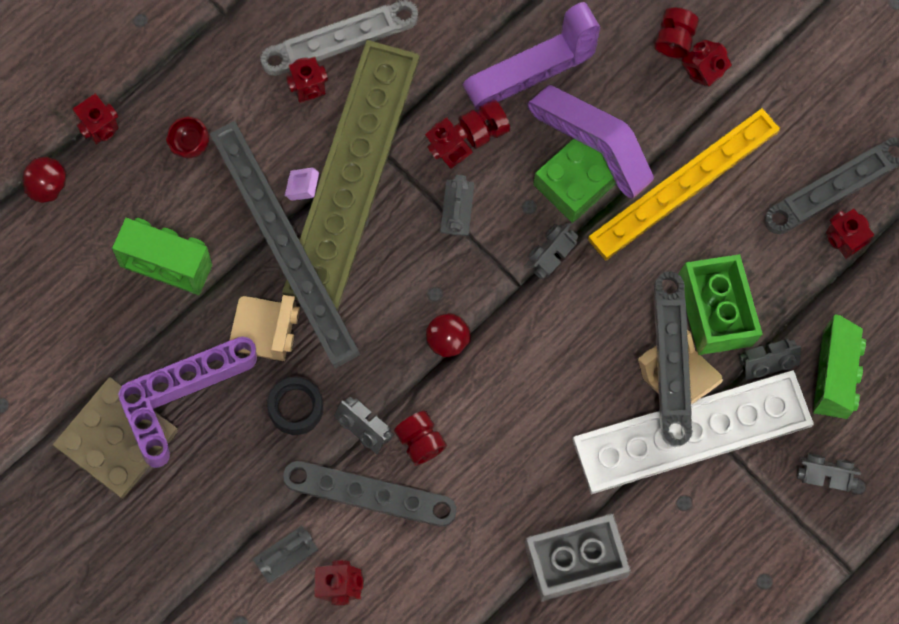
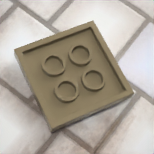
[53,377,178,500]

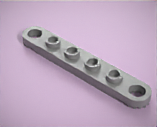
[261,0,418,75]

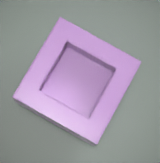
[285,167,319,201]

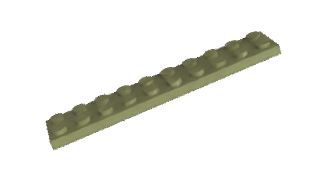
[282,40,420,312]

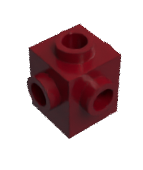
[681,40,732,87]
[286,57,328,103]
[72,93,119,144]
[425,118,473,169]
[826,208,874,259]
[314,560,364,605]

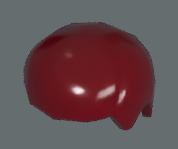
[166,116,209,159]
[22,157,66,203]
[426,313,471,357]

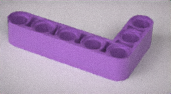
[463,2,600,110]
[528,85,654,199]
[119,337,257,468]

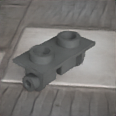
[440,175,474,236]
[524,223,578,279]
[739,338,801,380]
[334,397,394,454]
[797,454,861,492]
[252,526,319,584]

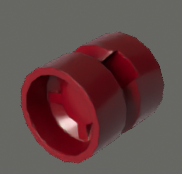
[654,7,699,59]
[459,99,511,149]
[394,411,447,466]

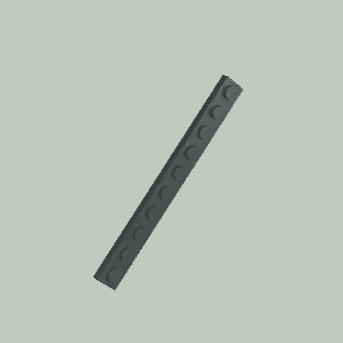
[210,120,361,369]

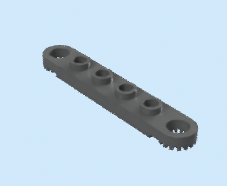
[764,137,899,234]
[654,271,693,447]
[283,461,457,527]

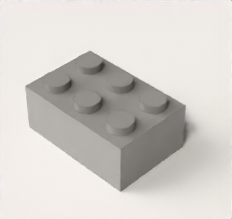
[524,514,631,602]

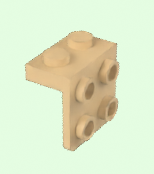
[229,295,300,361]
[638,329,723,405]

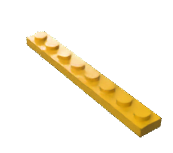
[588,108,780,261]

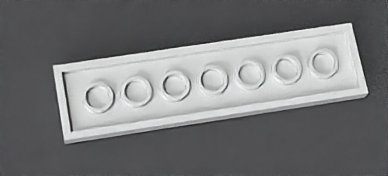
[572,370,814,494]

